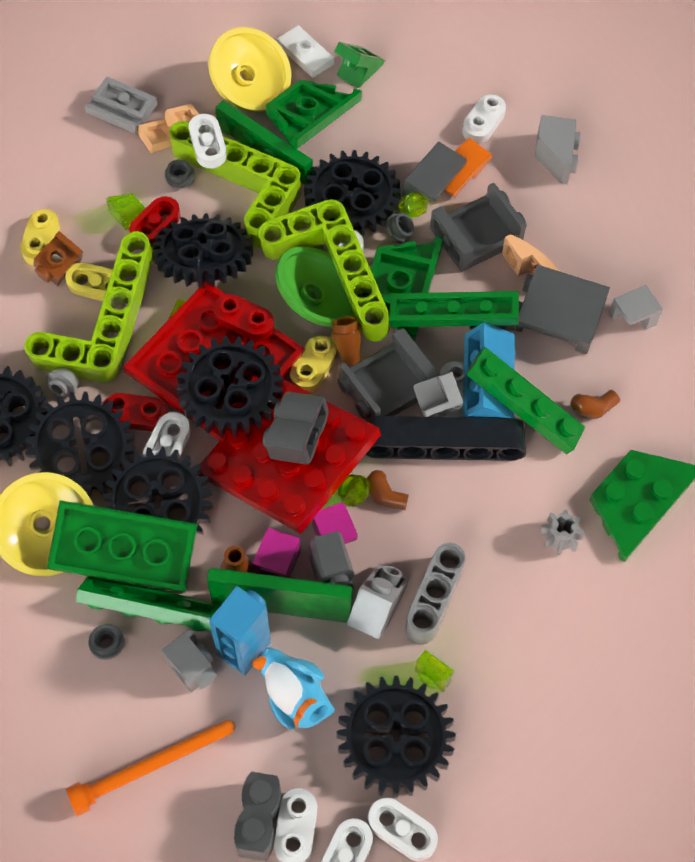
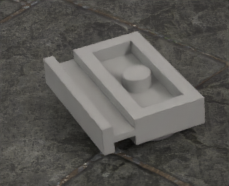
[85,77,157,134]

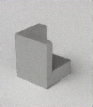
[609,285,663,330]
[413,372,463,417]

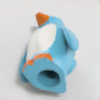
[252,647,335,730]

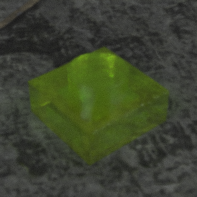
[415,649,454,692]

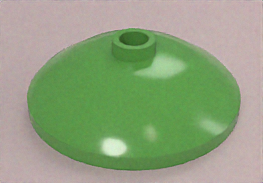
[275,246,361,327]

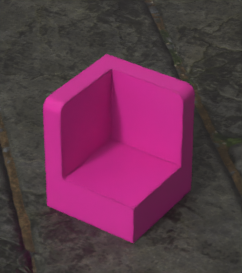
[312,501,358,544]
[253,528,301,578]

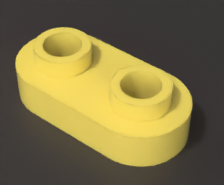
[20,209,60,265]
[65,262,126,301]
[290,335,337,393]

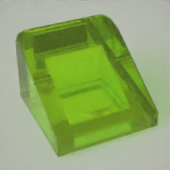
[106,194,145,230]

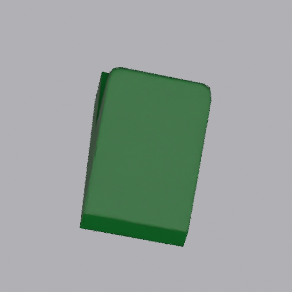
[334,42,385,88]

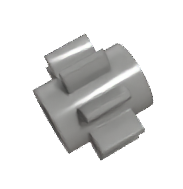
[540,510,585,555]

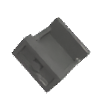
[430,183,526,272]
[515,264,610,354]
[337,328,440,420]

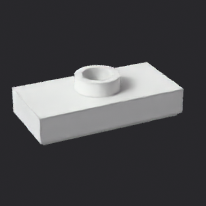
[277,25,334,78]

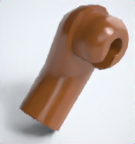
[570,390,620,419]
[366,470,409,510]

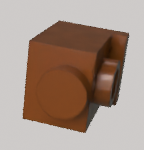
[34,231,83,286]

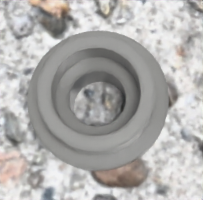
[47,367,79,398]

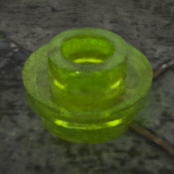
[399,193,429,218]
[338,474,370,507]

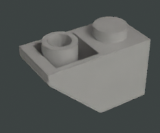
[535,115,580,184]
[346,564,410,639]

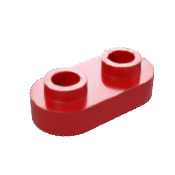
[129,196,181,247]
[214,294,274,341]
[103,393,168,432]

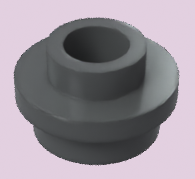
[165,159,195,188]
[386,213,414,243]
[88,624,125,660]

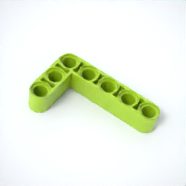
[169,121,301,248]
[258,199,390,342]
[24,231,154,383]

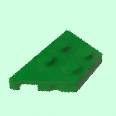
[266,80,362,149]
[362,237,443,341]
[589,450,695,563]

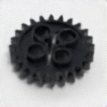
[304,150,401,236]
[152,213,254,288]
[176,336,283,437]
[0,366,48,467]
[25,391,135,499]
[102,447,213,535]
[337,675,456,798]

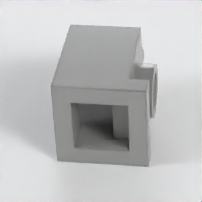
[162,628,217,693]

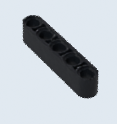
[365,416,526,461]

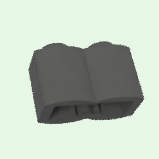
[263,391,329,465]
[309,531,354,591]
[234,771,282,861]

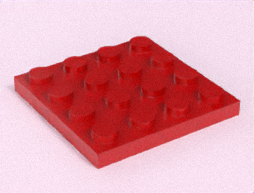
[123,282,305,441]
[198,379,381,534]

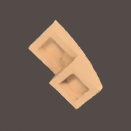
[138,104,199,153]
[502,234,559,276]

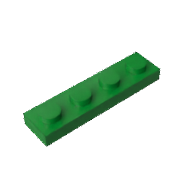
[215,101,313,185]
[389,291,519,327]
[466,347,585,455]
[76,576,222,632]

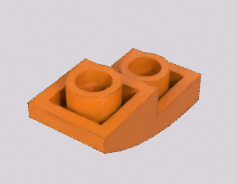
[444,138,493,198]

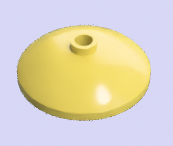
[208,27,291,112]
[0,472,93,576]

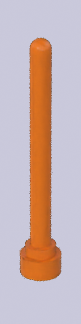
[65,720,236,816]

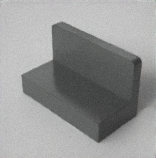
[402,141,467,203]

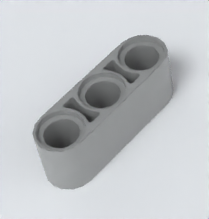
[405,543,466,644]

